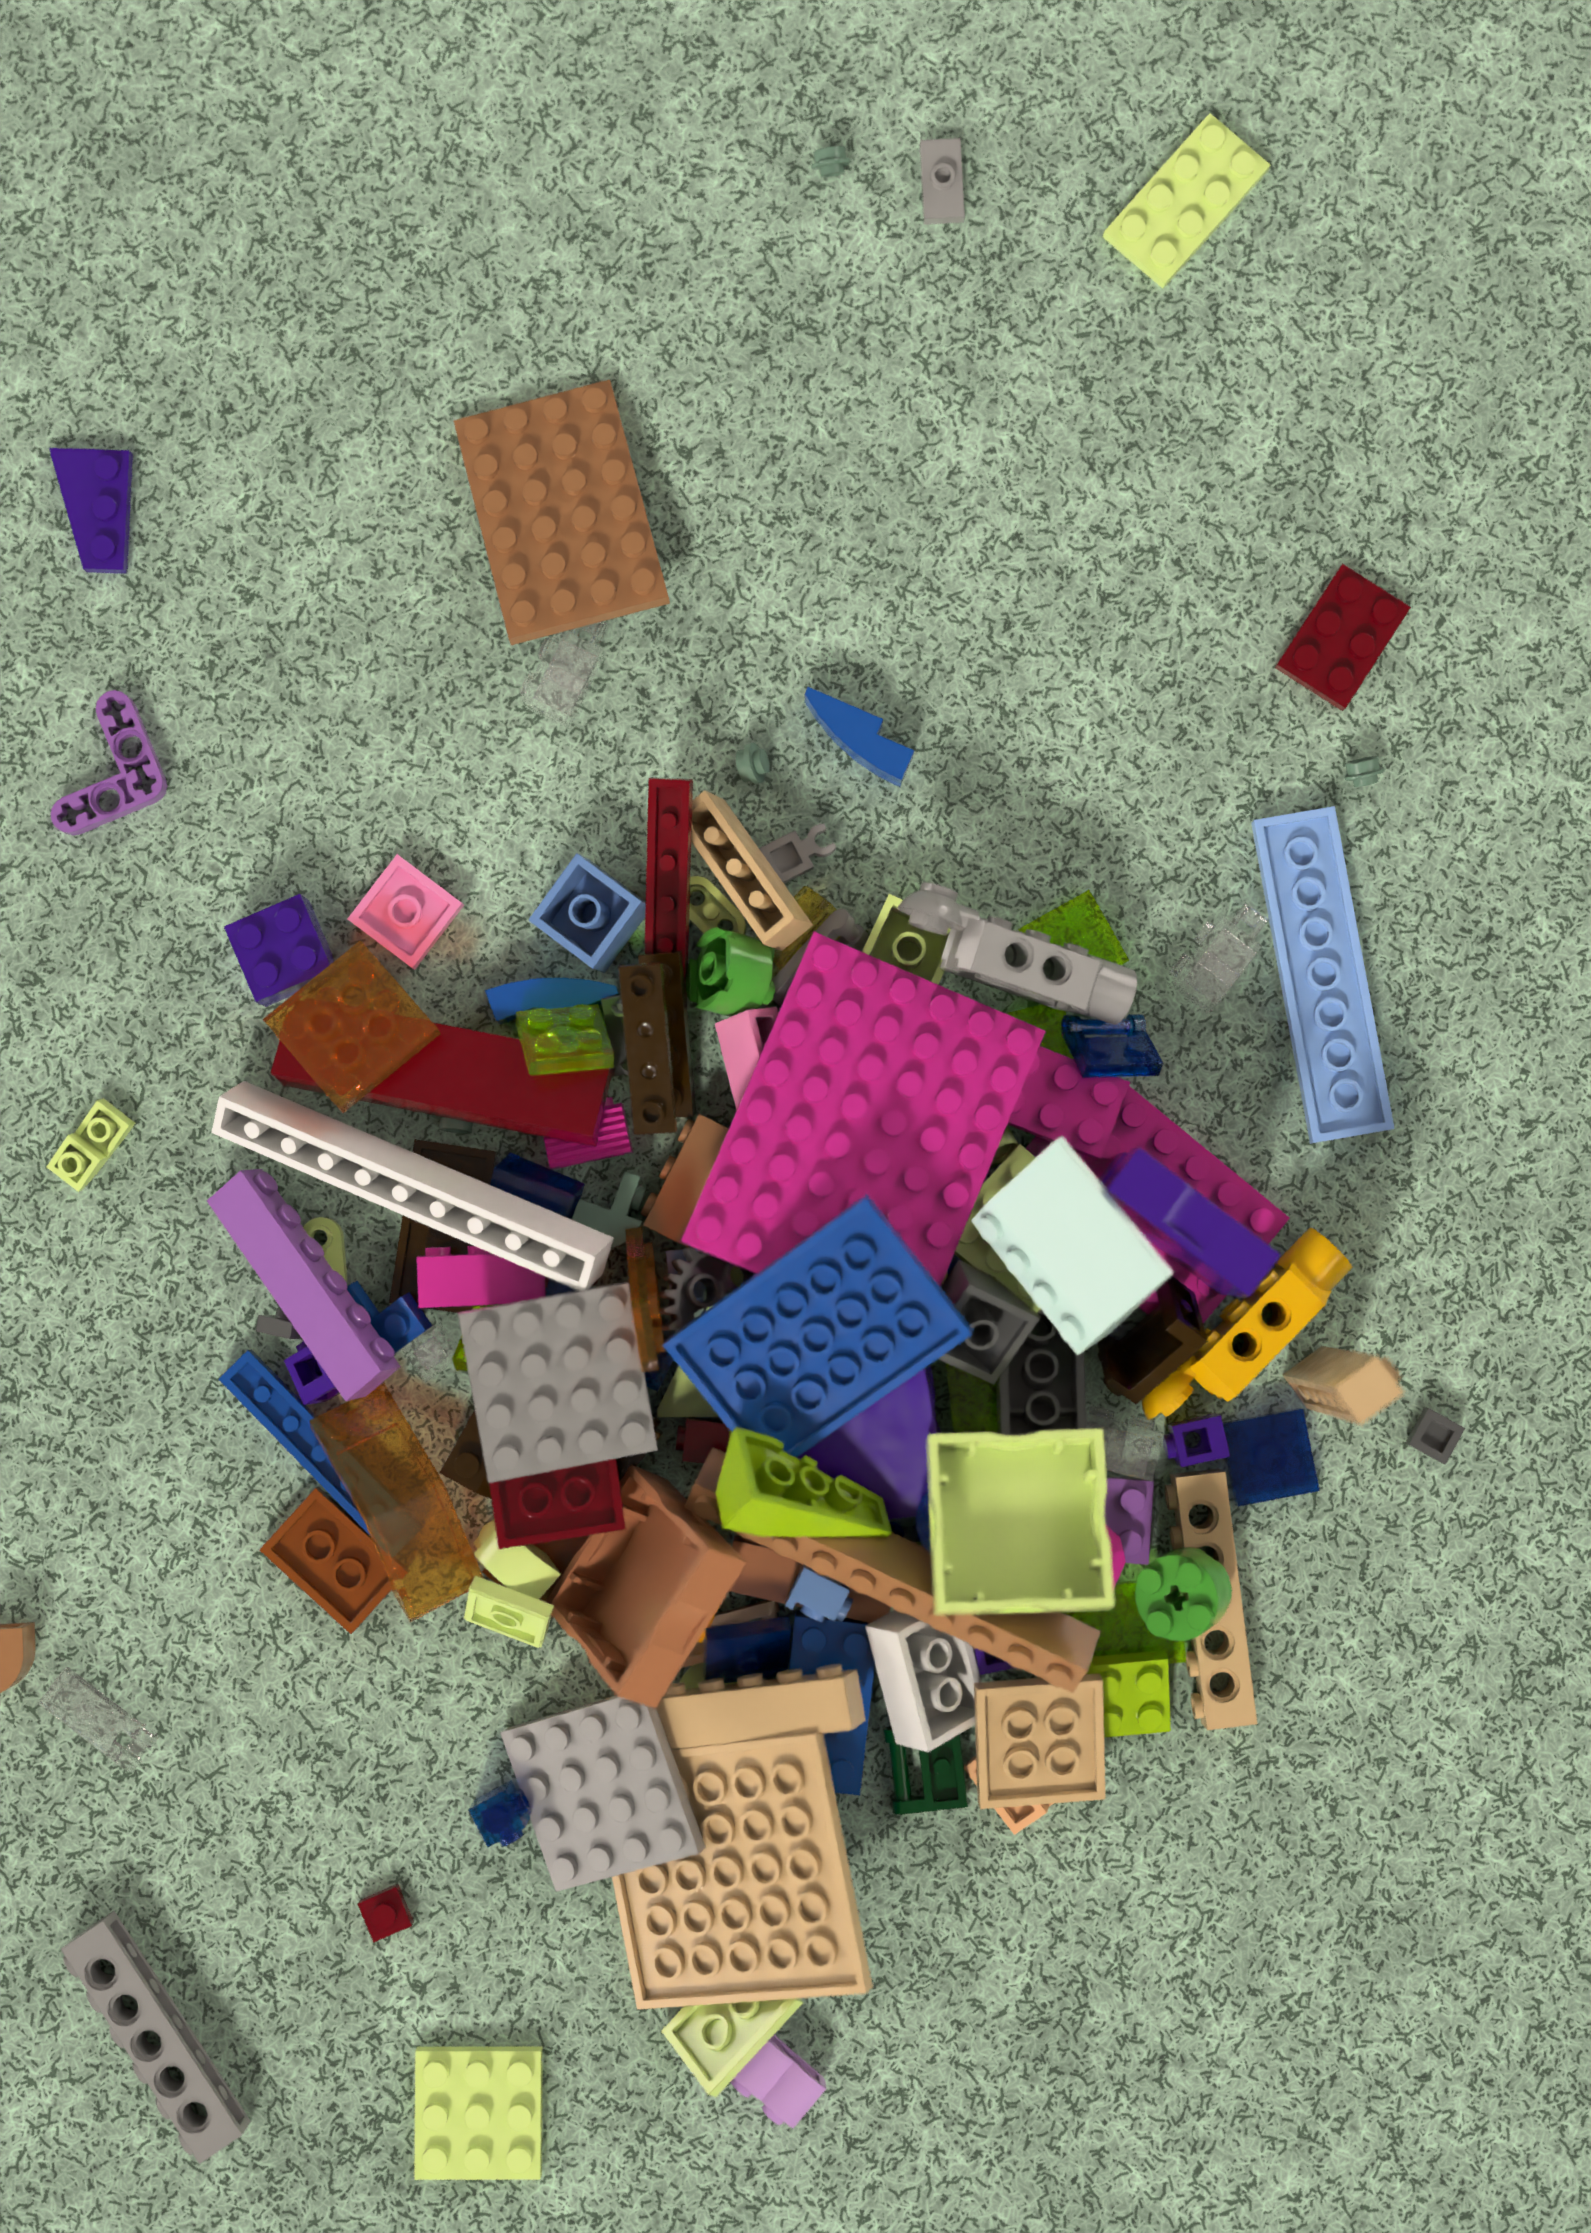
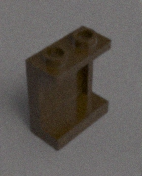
[1097,1275,1208,1405]

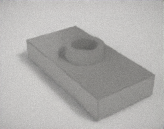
[920,138,965,225]

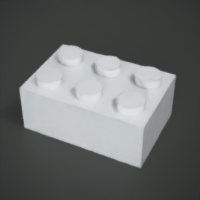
[865,1610,981,1752]

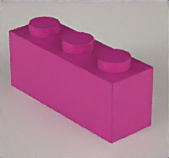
[417,1246,545,1308]

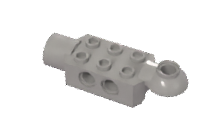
[897,882,1137,1025]

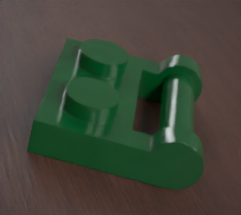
[883,1726,968,1815]

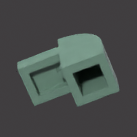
[572,1171,647,1249]

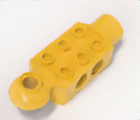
[1142,1228,1353,1420]

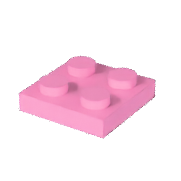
[348,854,464,970]

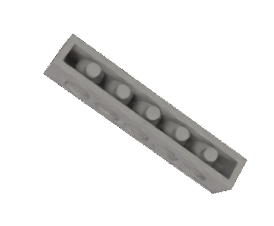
[61,1911,251,2164]

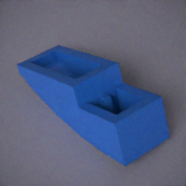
[805,687,914,787]
[485,977,620,1026]

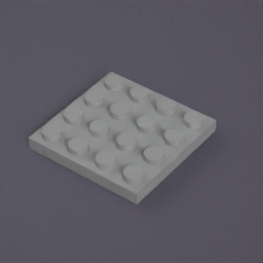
[458,1281,657,1483]
[500,1695,706,1892]

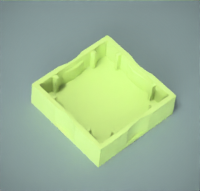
[926,1429,1114,1616]

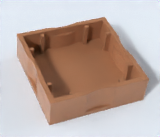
[546,1465,747,1709]

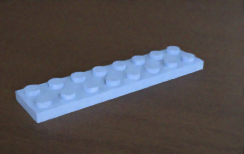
[1251,806,1395,1144]

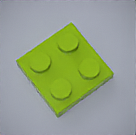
[1086,1650,1171,1738]

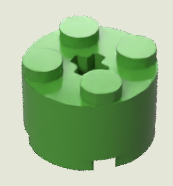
[686,927,775,1017]
[1135,1547,1232,1641]

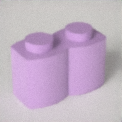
[731,2034,826,2128]

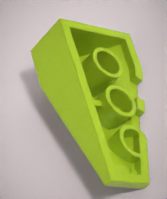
[716,1427,892,1537]

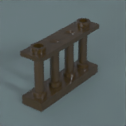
[618,951,696,1135]

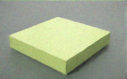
[464,1575,554,1648]

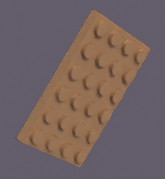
[453,379,670,645]

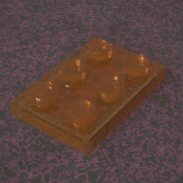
[625,1227,665,1372]

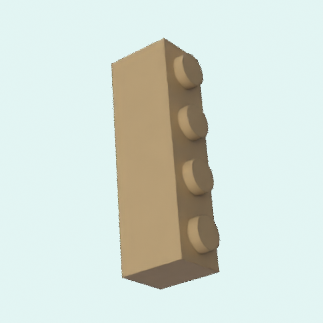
[691,790,813,951]

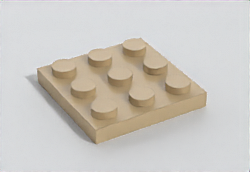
[974,1674,1105,1809]

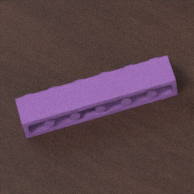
[207,1169,401,1401]

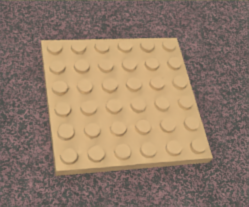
[612,1732,873,2009]

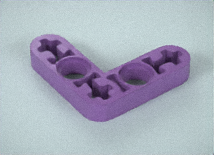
[50,690,167,836]

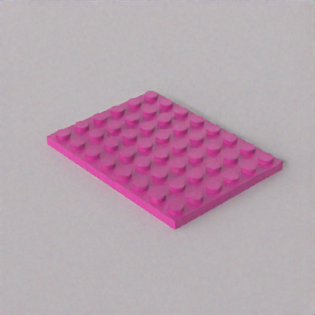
[681,932,1046,1287]

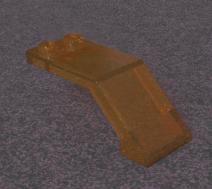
[309,1383,483,1623]

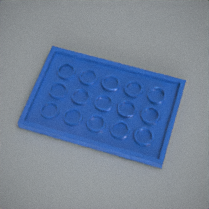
[663,1194,973,1457]

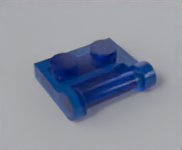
[1061,1014,1164,1078]

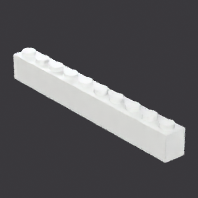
[212,1081,614,1291]

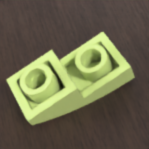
[47,1098,135,1192]

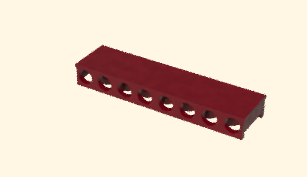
[270,996,616,1147]

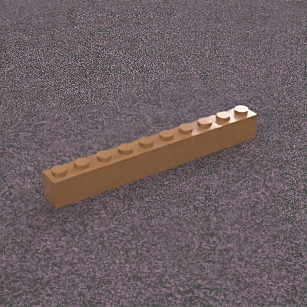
[684,1447,1101,1693]

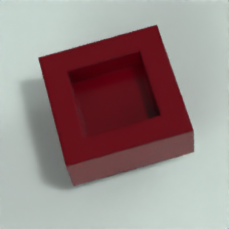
[357,1884,414,1943]

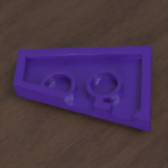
[49,448,133,574]

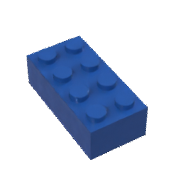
[789,1610,875,1796]

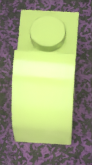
[473,1519,561,1599]

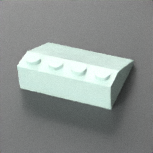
[971,1136,1174,1355]

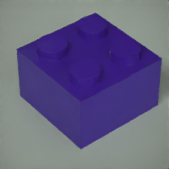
[223,894,341,1007]

